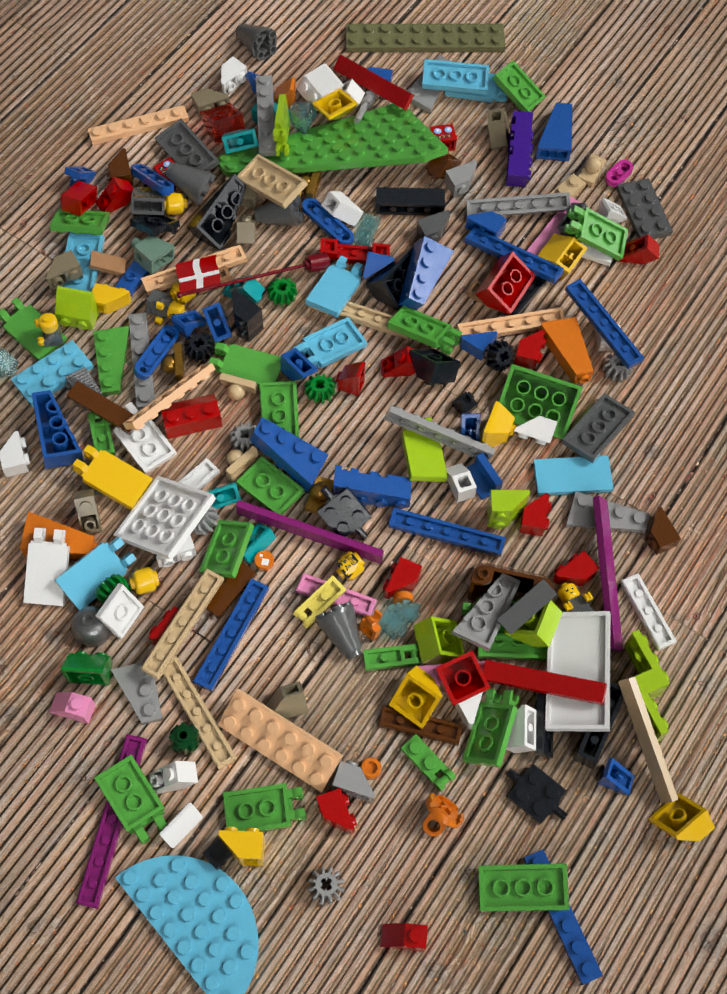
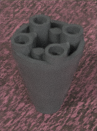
[236,24,277,60]
[165,162,216,206]
[255,195,304,226]
[315,601,362,660]

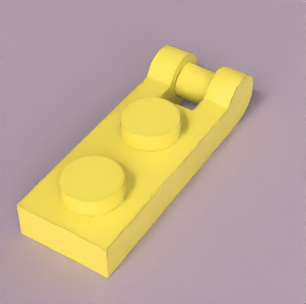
[293,575,347,629]

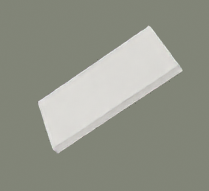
[545,611,611,732]

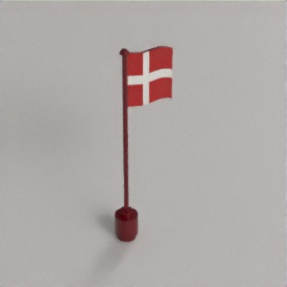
[176,252,330,299]

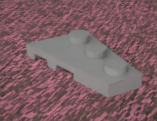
[111,662,163,725]

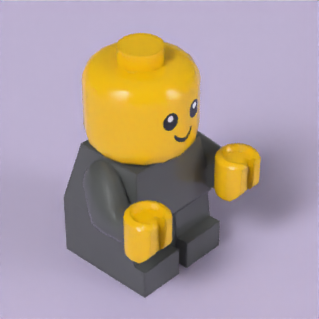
[146,289,187,325]
[34,313,63,348]
[557,582,594,612]

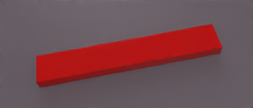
[333,54,414,110]
[483,660,607,705]

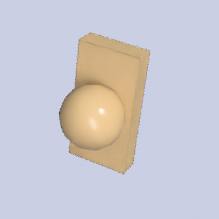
[578,154,607,187]
[219,373,258,400]
[226,446,259,482]

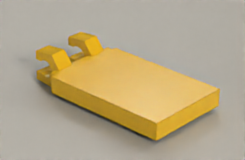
[73,445,153,510]

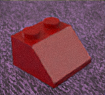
[433,650,490,706]

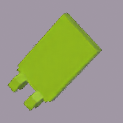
[273,94,290,156]
[401,417,448,482]

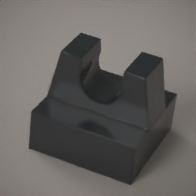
[452,392,478,414]
[202,838,234,870]

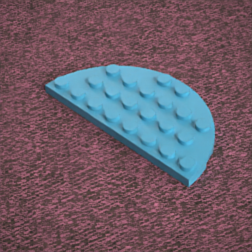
[115,855,259,994]

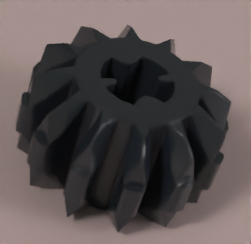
[184,332,215,363]
[484,340,515,371]

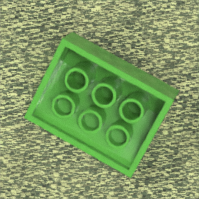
[499,364,583,439]

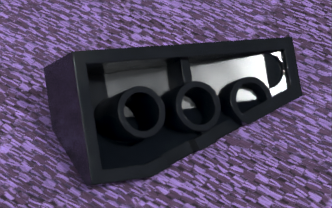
[187,174,246,250]
[366,244,414,310]

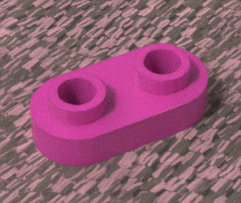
[605,160,633,187]

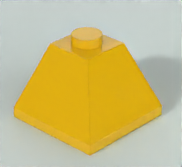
[312,88,357,120]
[481,401,516,447]
[389,665,443,729]
[648,792,715,841]

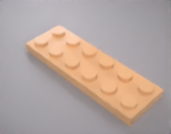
[218,689,343,793]

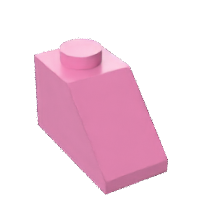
[49,692,96,724]

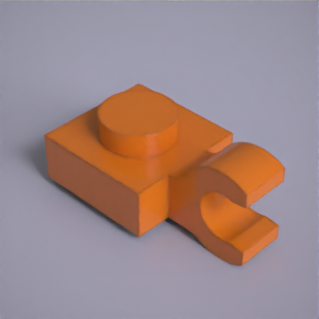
[358,609,383,641]

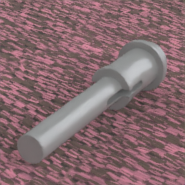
[354,91,376,124]

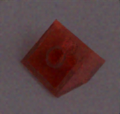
[200,103,245,142]

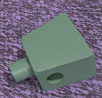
[131,235,175,275]

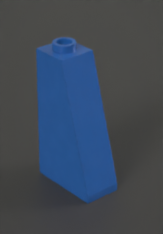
[536,103,572,161]

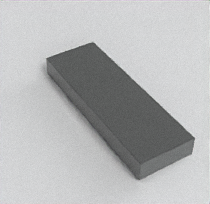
[497,579,557,635]

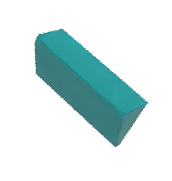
[206,482,241,509]
[243,522,276,563]

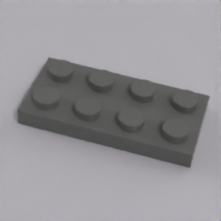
[155,119,220,172]
[616,178,673,239]
[562,393,635,463]

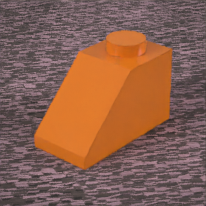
[274,77,296,114]

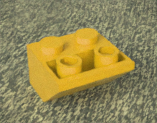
[537,234,588,281]
[218,827,265,867]

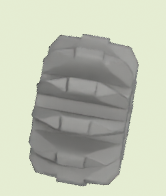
[602,353,633,383]
[230,422,258,453]
[193,506,220,535]
[308,867,345,905]

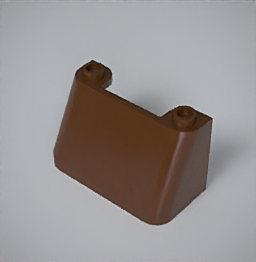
[467,563,553,601]

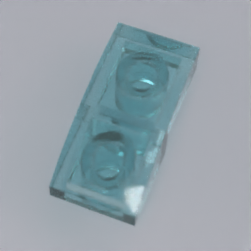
[354,213,381,247]

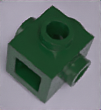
[169,722,201,757]

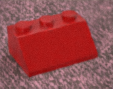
[475,251,536,314]
[161,394,223,439]

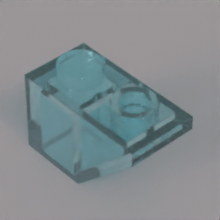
[289,102,316,134]
[378,603,421,640]

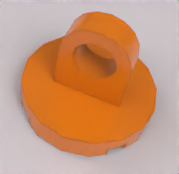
[423,793,464,836]

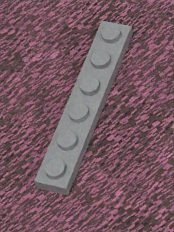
[256,75,276,157]
[466,192,570,216]
[128,312,155,411]
[384,405,495,460]

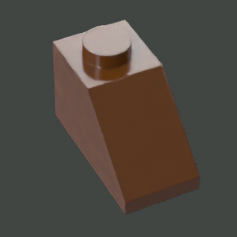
[106,148,133,185]
[426,153,462,180]
[647,507,681,555]

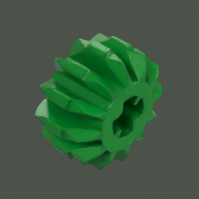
[267,276,298,307]
[304,373,335,404]
[95,574,131,605]

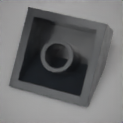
[232,289,264,343]
[409,349,460,386]

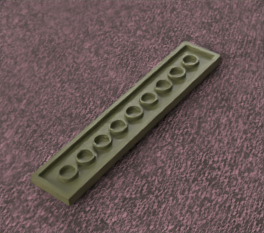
[346,24,506,52]

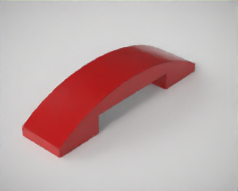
[320,238,390,264]

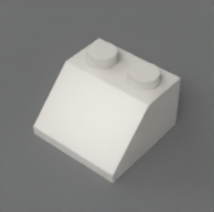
[297,64,344,111]

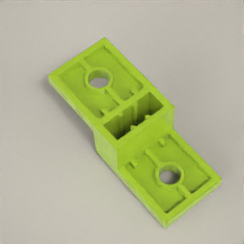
[624,630,670,743]

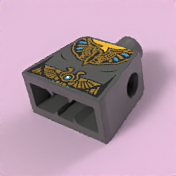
[131,187,165,215]

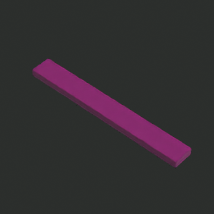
[593,496,623,652]
[236,500,384,564]
[76,734,148,909]

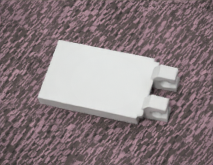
[113,402,177,475]
[23,528,70,606]

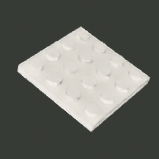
[113,476,216,560]

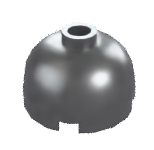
[71,606,112,648]

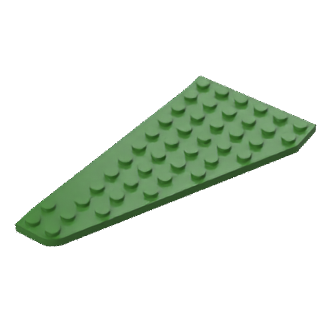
[217,103,448,177]

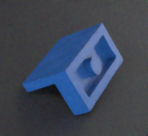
[466,453,503,500]

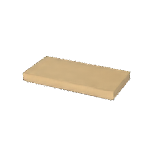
[237,154,308,209]

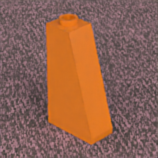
[539,317,594,384]
[20,512,98,561]

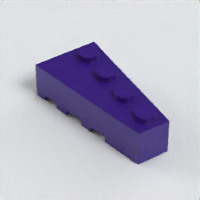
[506,111,534,188]

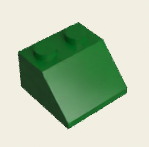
[61,651,113,685]

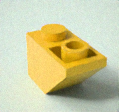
[92,283,132,314]

